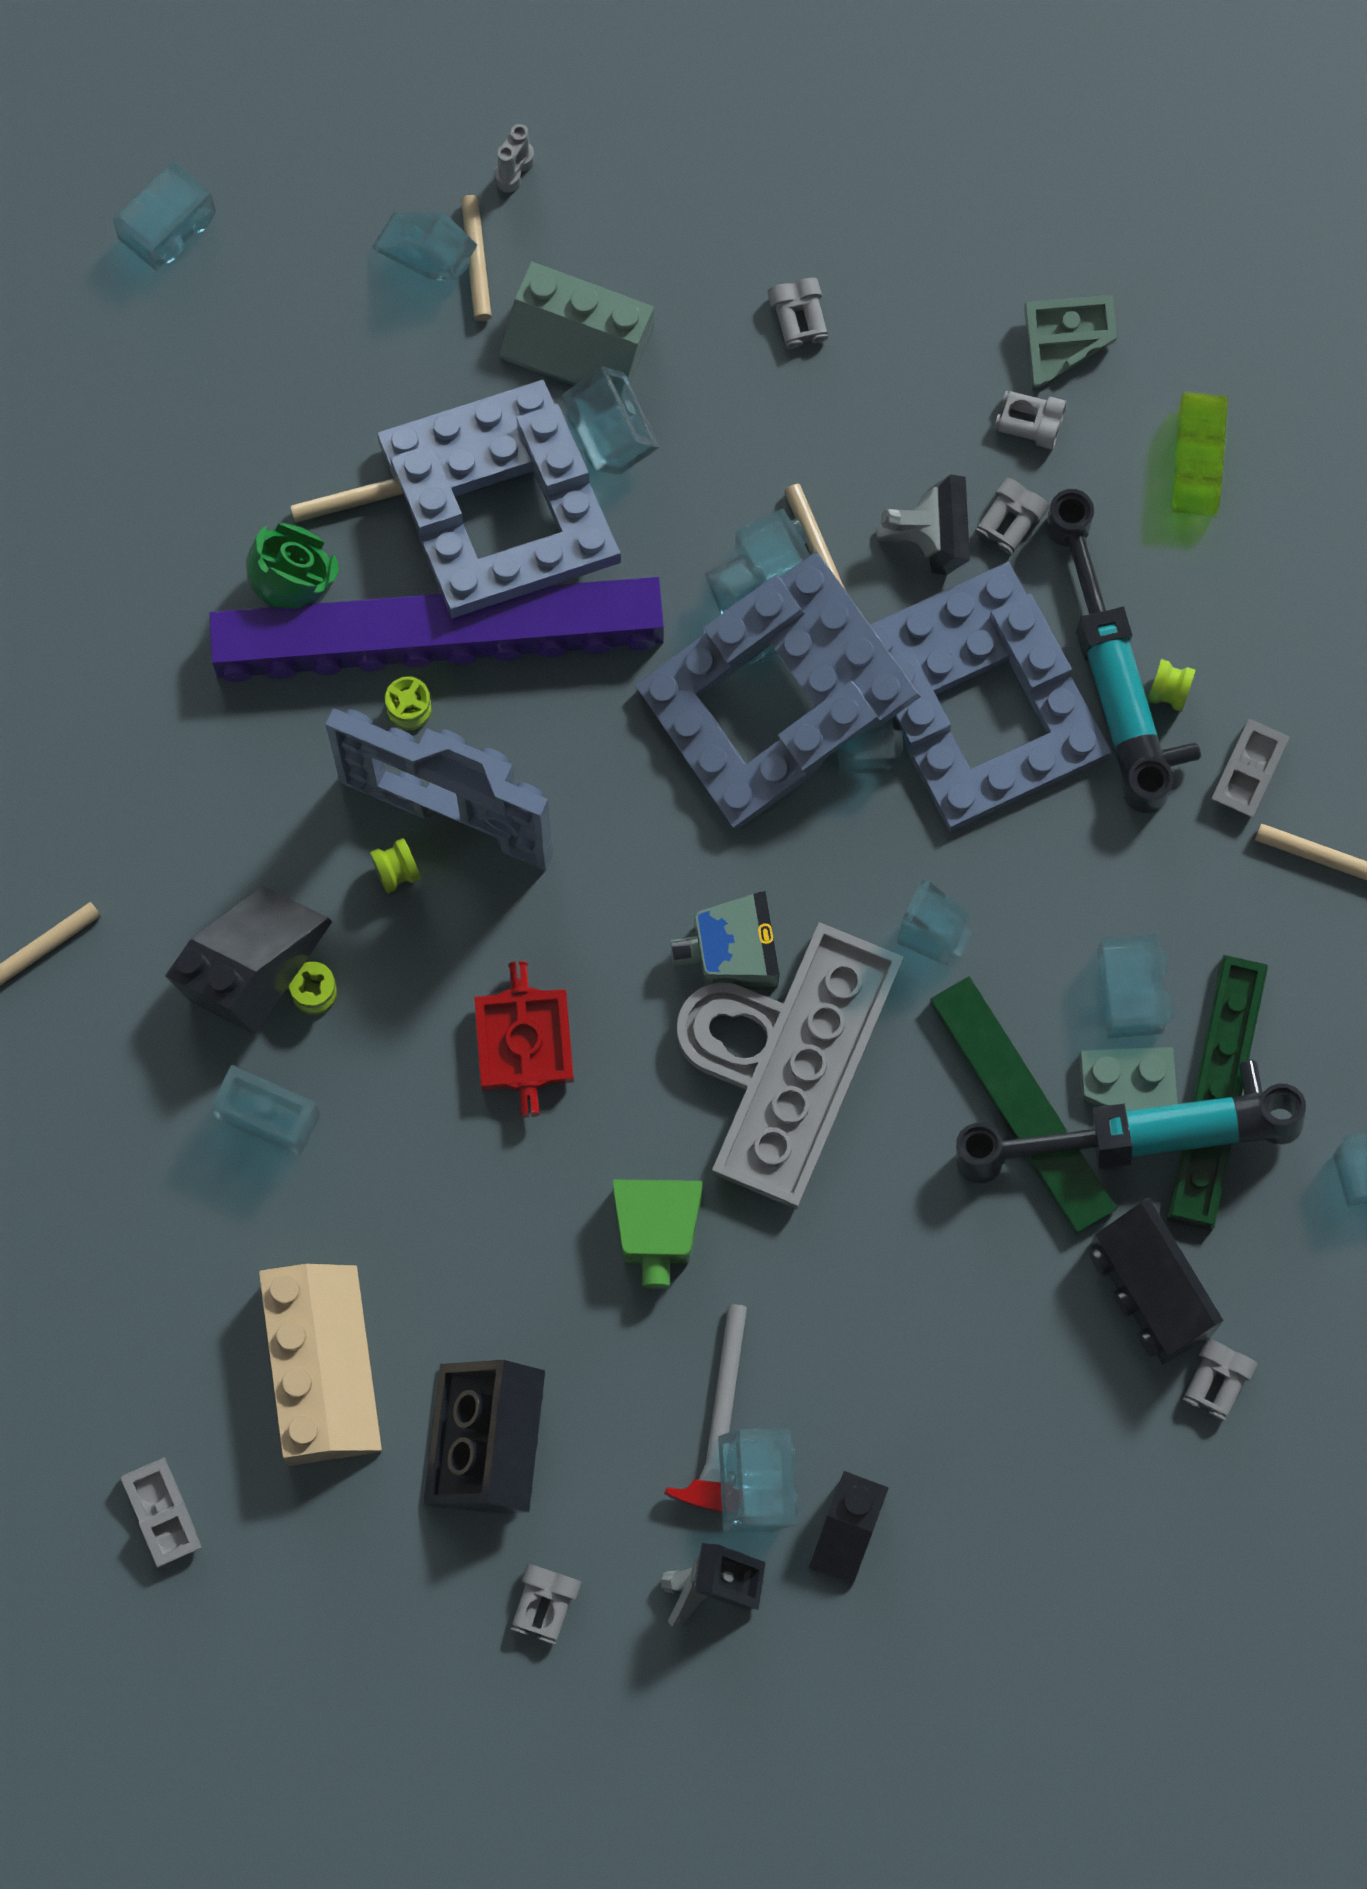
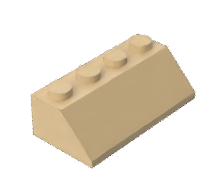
[259,1264,382,1466]

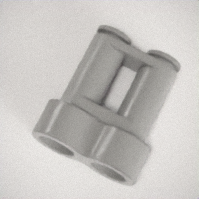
[495,124,534,193]
[767,278,829,349]
[994,390,1067,450]
[975,478,1050,555]
[1183,1338,1258,1421]
[511,1563,582,1645]

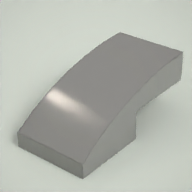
[1211,719,1290,818]
[120,1457,202,1567]

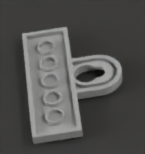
[677,922,904,1210]

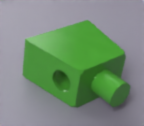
[613,1179,702,1289]

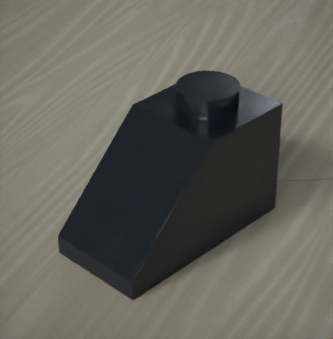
[809,1471,889,1585]

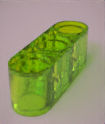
[1172,391,1228,517]

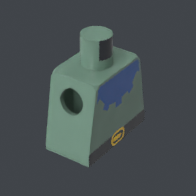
[670,891,780,988]

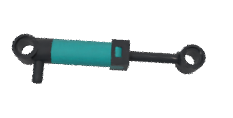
[1046,489,1201,813]
[956,1059,1306,1183]

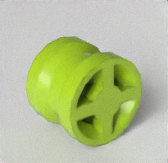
[1148,659,1196,712]
[385,677,432,731]
[369,838,421,894]
[289,962,337,1015]

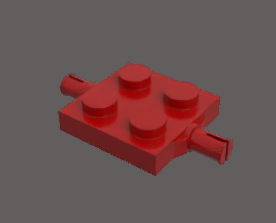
[474,961,574,1118]

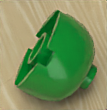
[246,523,339,608]

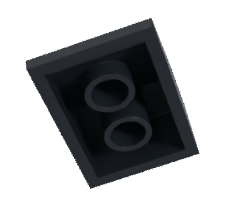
[165,886,332,1035]

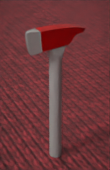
[664,1304,755,1518]

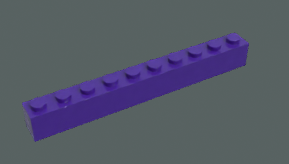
[209,577,664,682]

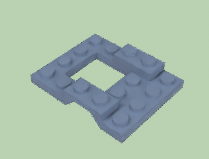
[377,379,621,618]
[635,551,921,831]
[870,562,1112,832]
[325,708,553,871]

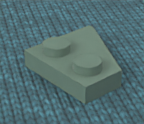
[1024,295,1117,389]
[1079,1047,1178,1111]

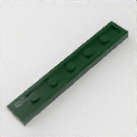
[1167,955,1268,1231]
[929,976,1117,1235]

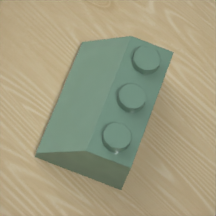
[500,261,654,404]

